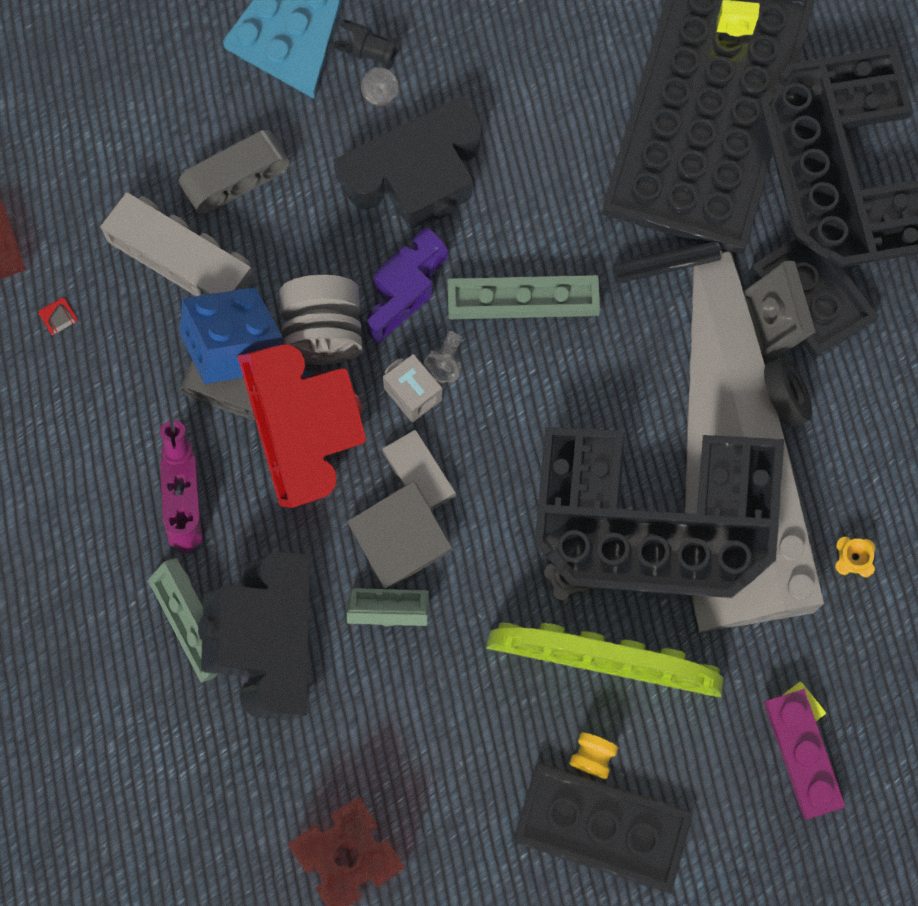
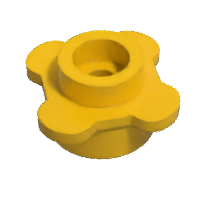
[835,537,876,578]

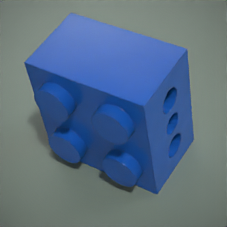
[179,287,283,384]

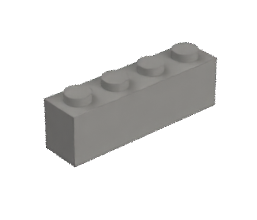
[100,192,255,296]

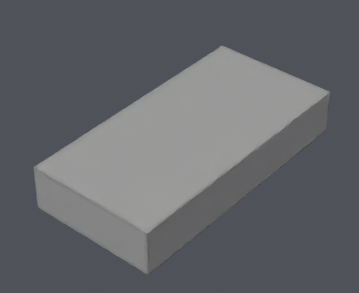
[382,430,456,510]

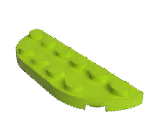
[486,623,724,698]

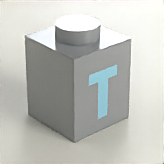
[383,354,442,423]

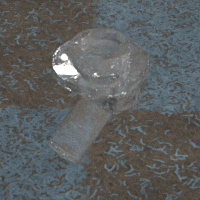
[423,331,462,384]

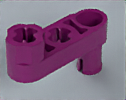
[160,420,203,553]

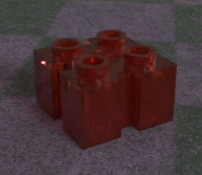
[288,796,406,906]

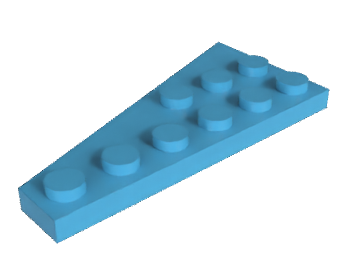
[223,0,343,99]

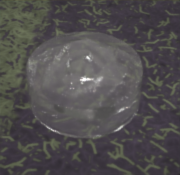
[360,67,399,106]

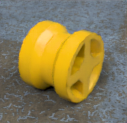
[569,732,619,779]

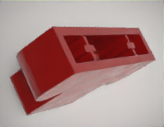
[237,344,366,508]

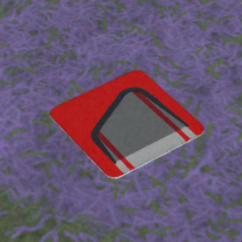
[38,298,77,335]

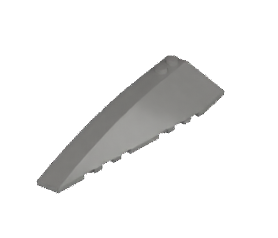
[684,252,824,633]

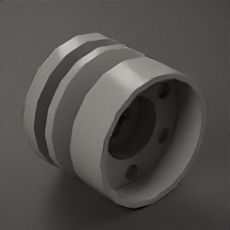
[279,275,362,365]

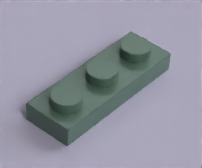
[148,558,218,683]

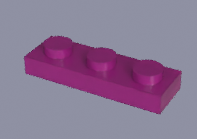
[763,689,845,820]

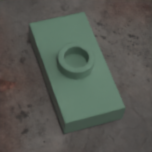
[347,588,429,626]

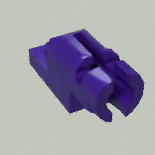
[366,227,449,345]

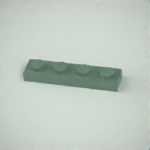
[448,275,600,319]

